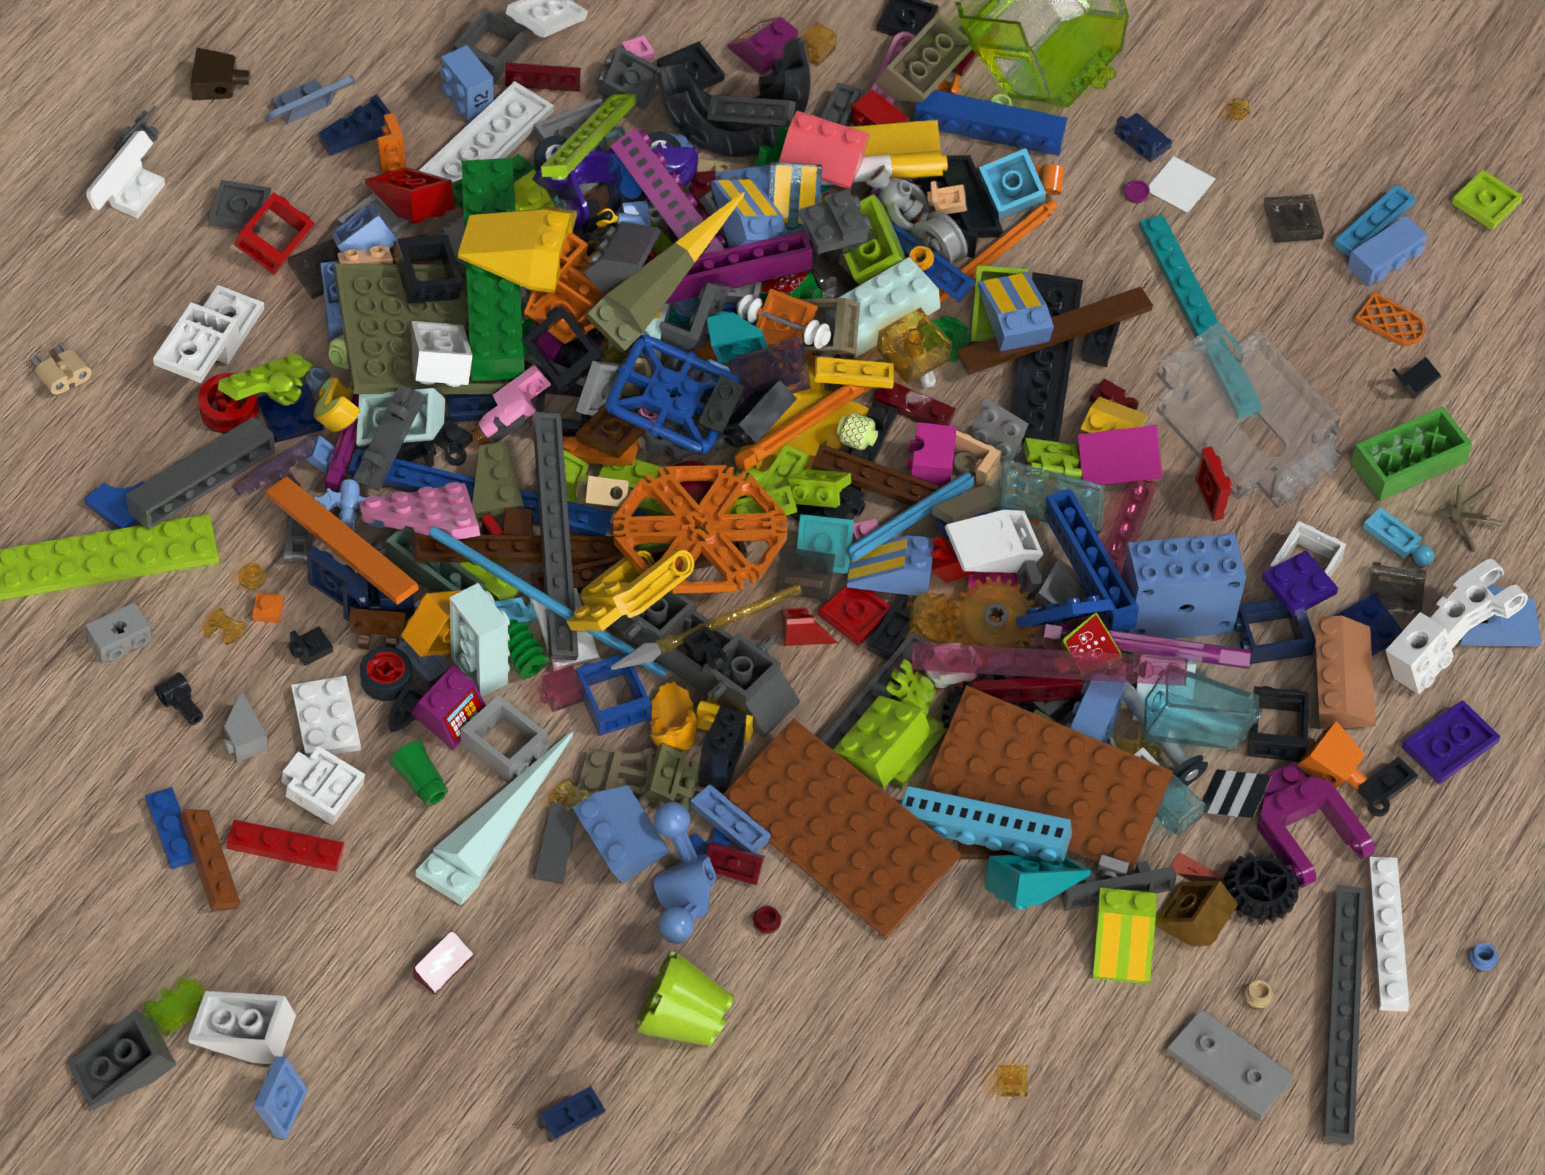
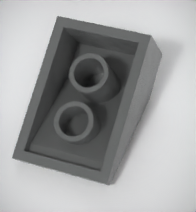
[67,1010,177,1109]

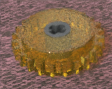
[951,577,1037,660]

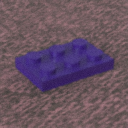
[1402,700,1501,785]

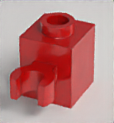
[930,537,974,583]

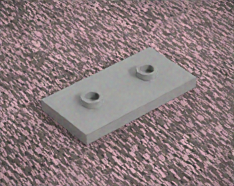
[1166,1009,1295,1120]

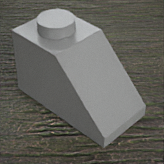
[222,693,268,763]

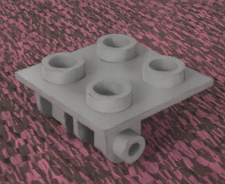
[970,397,1028,467]

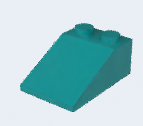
[985,855,1091,910]

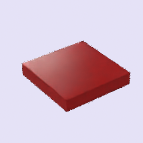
[818,584,892,646]

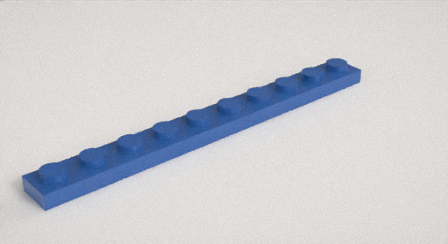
[348,449,613,536]

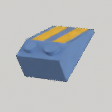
[710,179,788,248]
[978,272,1054,351]
[847,535,934,597]

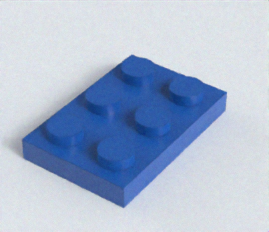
[1016,595,1113,628]

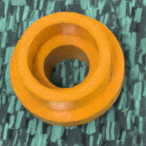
[909,246,934,271]

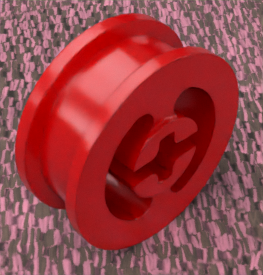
[198,373,259,434]

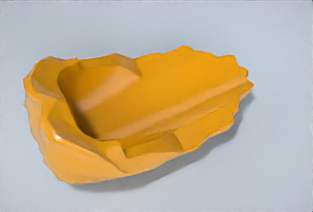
[649,681,697,752]

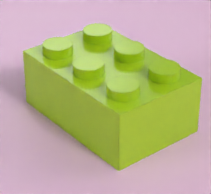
[841,194,906,285]
[833,695,932,789]

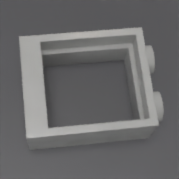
[460,695,548,783]

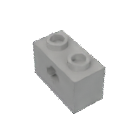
[85,602,152,664]

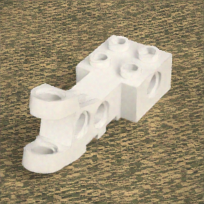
[1385,559,1528,695]

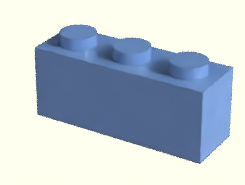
[1348,216,1427,286]

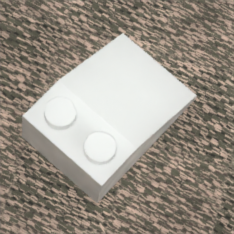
[411,321,472,387]
[188,991,296,1064]

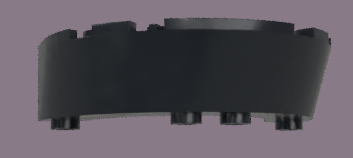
[656,36,811,157]

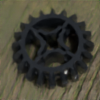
[1223,850,1300,925]

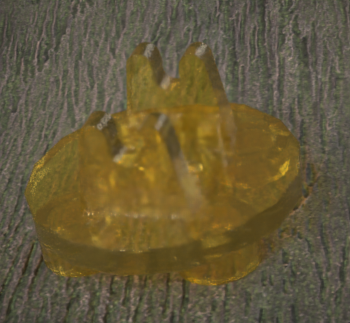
[910,592,959,645]

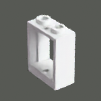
[1269,521,1346,578]

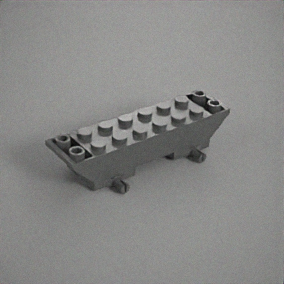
[608,577,800,737]

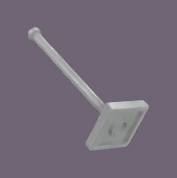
[524,351,622,415]

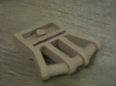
[576,747,657,809]

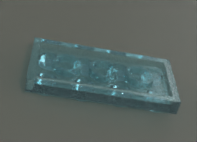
[997,460,1105,535]

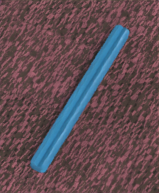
[846,472,974,561]

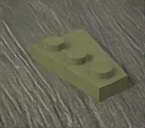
[472,441,524,519]

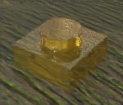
[997,1065,1028,1097]

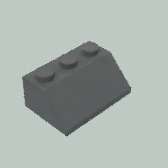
[583,222,661,295]

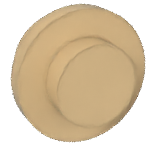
[1244,980,1273,1008]

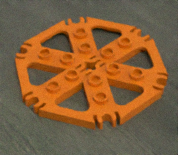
[613,465,787,594]

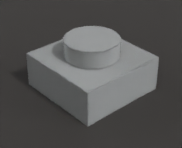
[1097,855,1129,880]

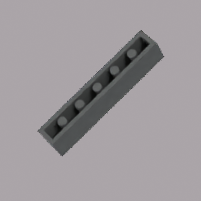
[126,417,275,530]

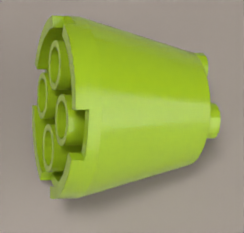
[636,950,734,1047]

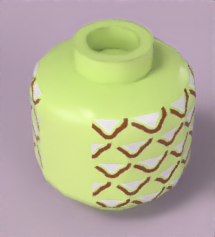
[837,412,878,451]

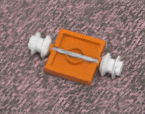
[736,289,831,356]

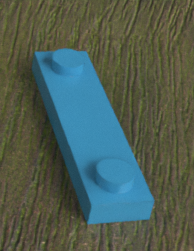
[1334,184,1416,257]

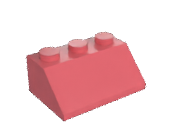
[778,111,869,190]

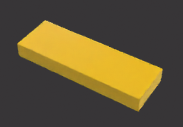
[814,357,894,389]

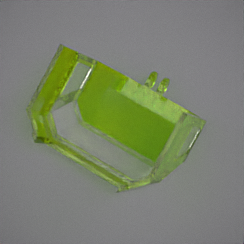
[955,0,1129,108]

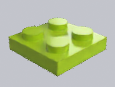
[1452,170,1523,230]

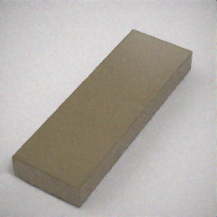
[932,484,1006,524]

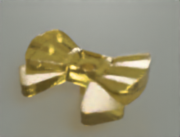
[203,608,246,645]
[549,778,590,811]

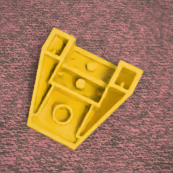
[458,207,577,293]

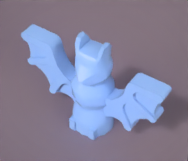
[314,479,384,530]

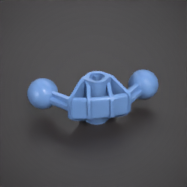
[654,802,716,944]

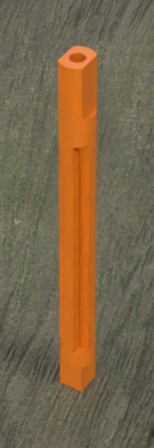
[735,385,873,471]

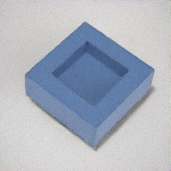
[306,435,335,473]

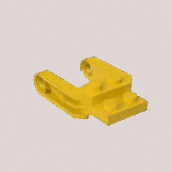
[566,550,694,631]

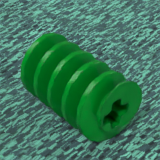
[508,619,549,679]

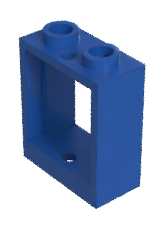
[575,653,652,736]

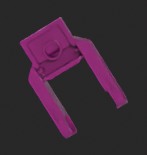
[1257,761,1375,888]

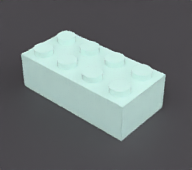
[824,257,941,358]
[449,583,510,697]

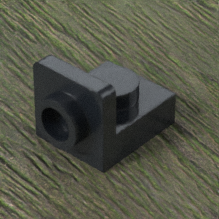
[288,627,333,666]

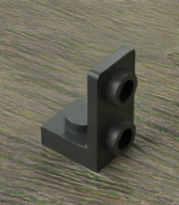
[699,375,745,433]

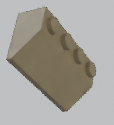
[875,13,976,102]

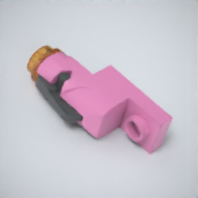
[471,364,551,445]

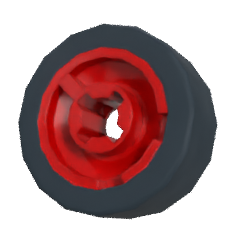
[360,647,413,701]

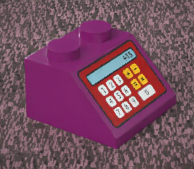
[727,17,798,75]
[411,665,486,750]

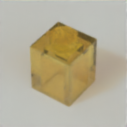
[802,22,837,67]

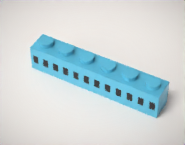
[902,786,1072,862]

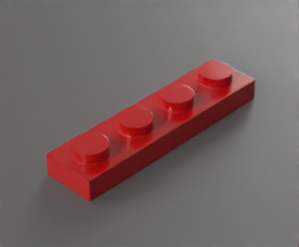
[226,820,344,872]

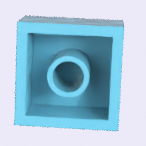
[979,148,1046,220]

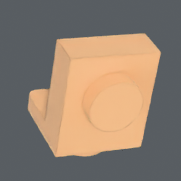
[927,181,967,214]

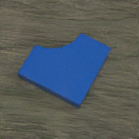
[84,481,144,529]

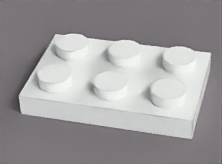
[505,0,588,38]
[291,676,361,758]

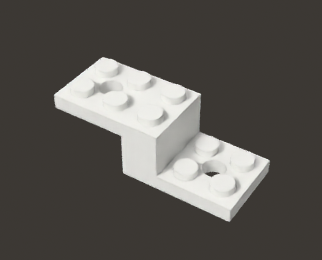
[153,285,264,383]

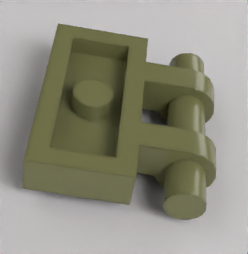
[645,743,700,810]

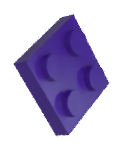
[1261,550,1338,617]

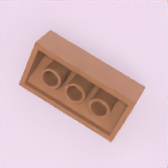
[1315,616,1375,729]

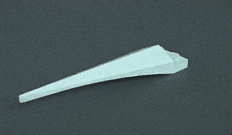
[415,732,573,905]

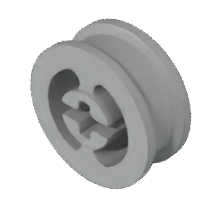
[912,211,967,265]

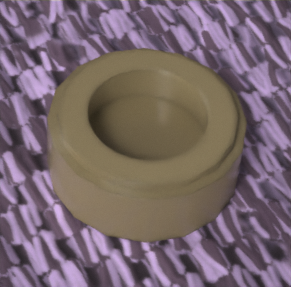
[952,451,978,476]

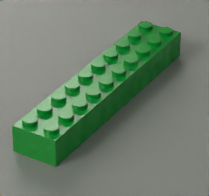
[461,158,525,381]

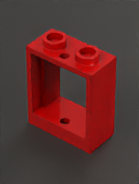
[233,192,315,276]

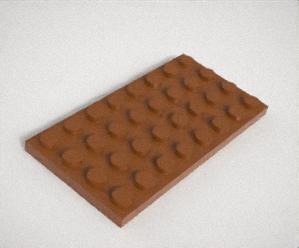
[923,685,1174,875]
[723,718,961,940]

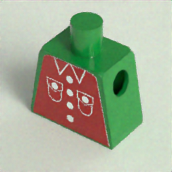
[760,271,822,306]

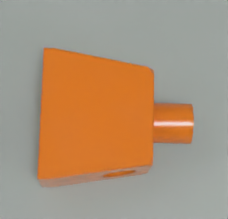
[1297,721,1367,790]

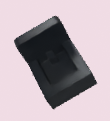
[396,440,437,467]

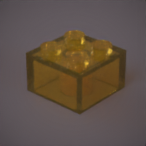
[876,308,952,384]

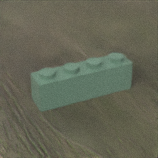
[386,526,485,592]

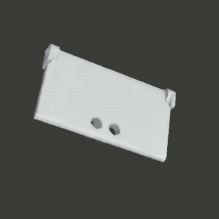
[530,588,600,672]

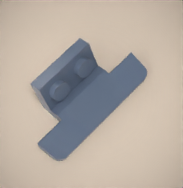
[264,75,355,124]

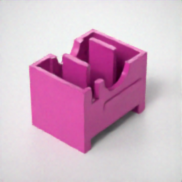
[907,422,957,487]

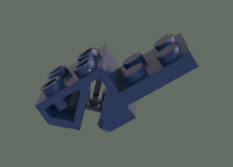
[307,546,414,623]

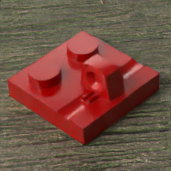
[1195,446,1232,521]

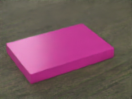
[1078,425,1163,487]

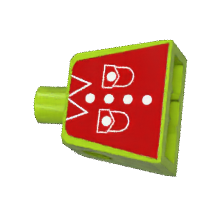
[1053,613,1124,678]

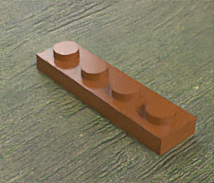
[180,809,240,910]

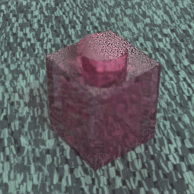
[539,665,583,712]

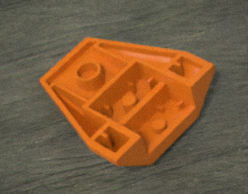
[524,233,628,344]

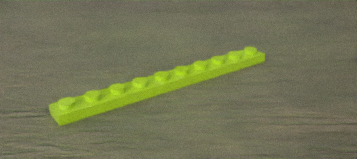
[541,93,637,180]

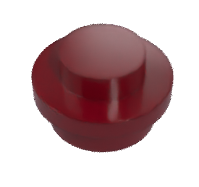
[753,906,781,934]

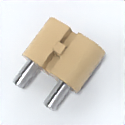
[32,344,91,395]

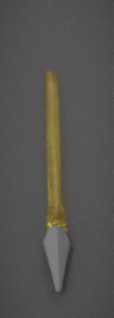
[610,584,802,670]

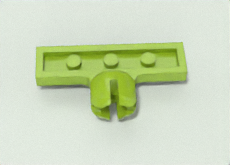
[218,354,313,406]
[733,444,809,542]

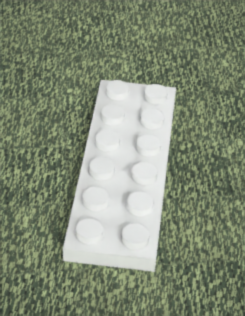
[419,81,554,182]

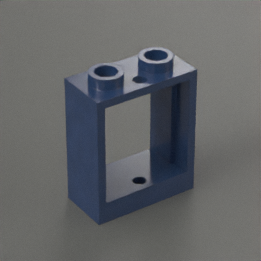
[1234,599,1316,664]

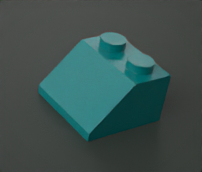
[707,311,771,364]

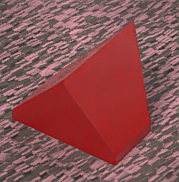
[781,608,838,646]

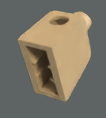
[575,476,634,508]

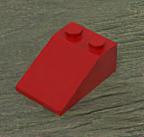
[365,167,454,223]

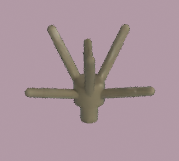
[1440,482,1504,552]

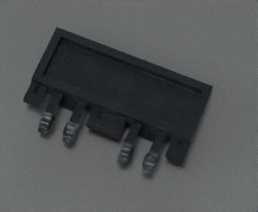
[915,155,1003,238]

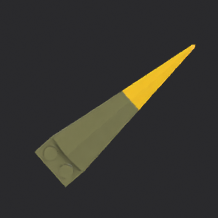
[585,192,745,353]

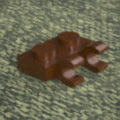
[349,608,406,650]

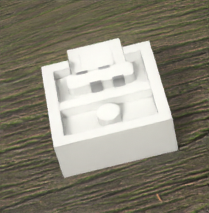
[281,746,365,826]

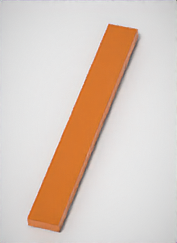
[266,476,419,605]

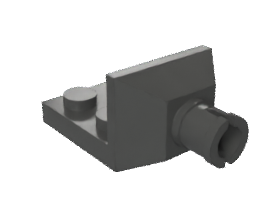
[660,283,730,371]

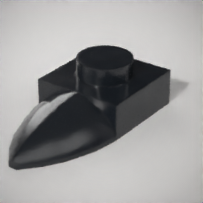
[389,683,427,732]

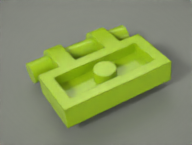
[1022,438,1082,481]

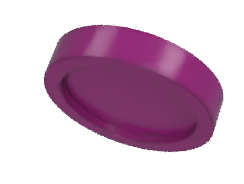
[1124,180,1150,203]

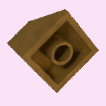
[1155,881,1238,946]

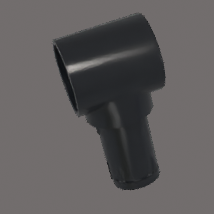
[154,672,203,726]

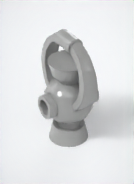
[866,165,930,232]

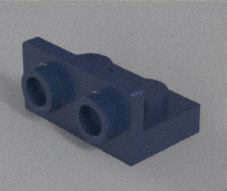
[1115,112,1172,163]

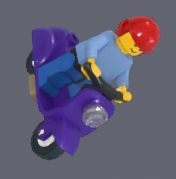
[532,131,698,267]

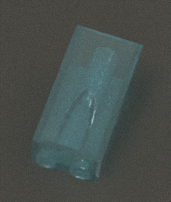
[1144,664,1262,750]

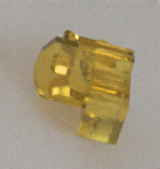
[1114,729,1161,759]

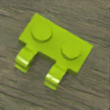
[886,659,937,716]

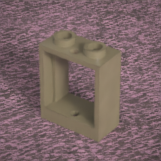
[800,298,860,355]

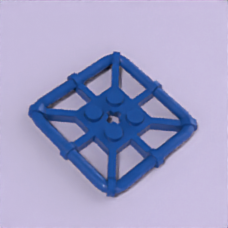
[605,334,741,455]

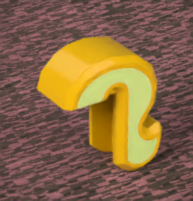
[314,377,360,432]

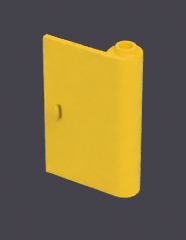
[734,369,869,471]

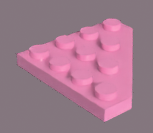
[359,482,480,540]

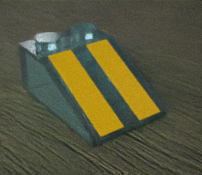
[766,162,822,245]

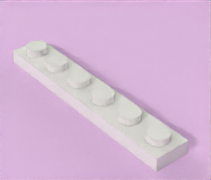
[1368,857,1409,1011]

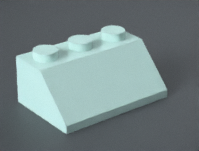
[356,388,445,446]

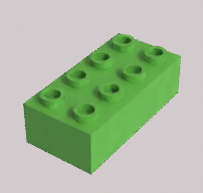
[1351,407,1472,501]

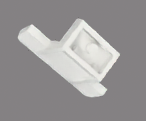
[86,131,165,219]

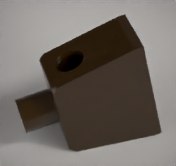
[190,48,250,100]

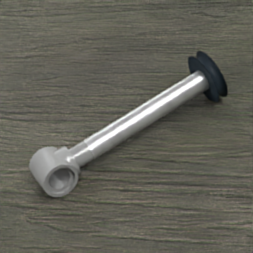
[1099,661,1208,789]

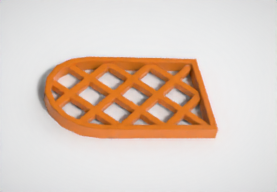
[1354,292,1425,345]

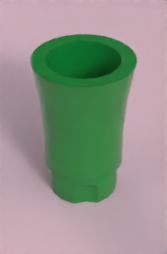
[389,740,448,806]

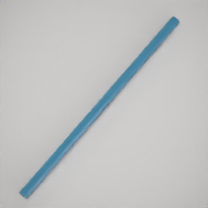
[428,526,668,679]

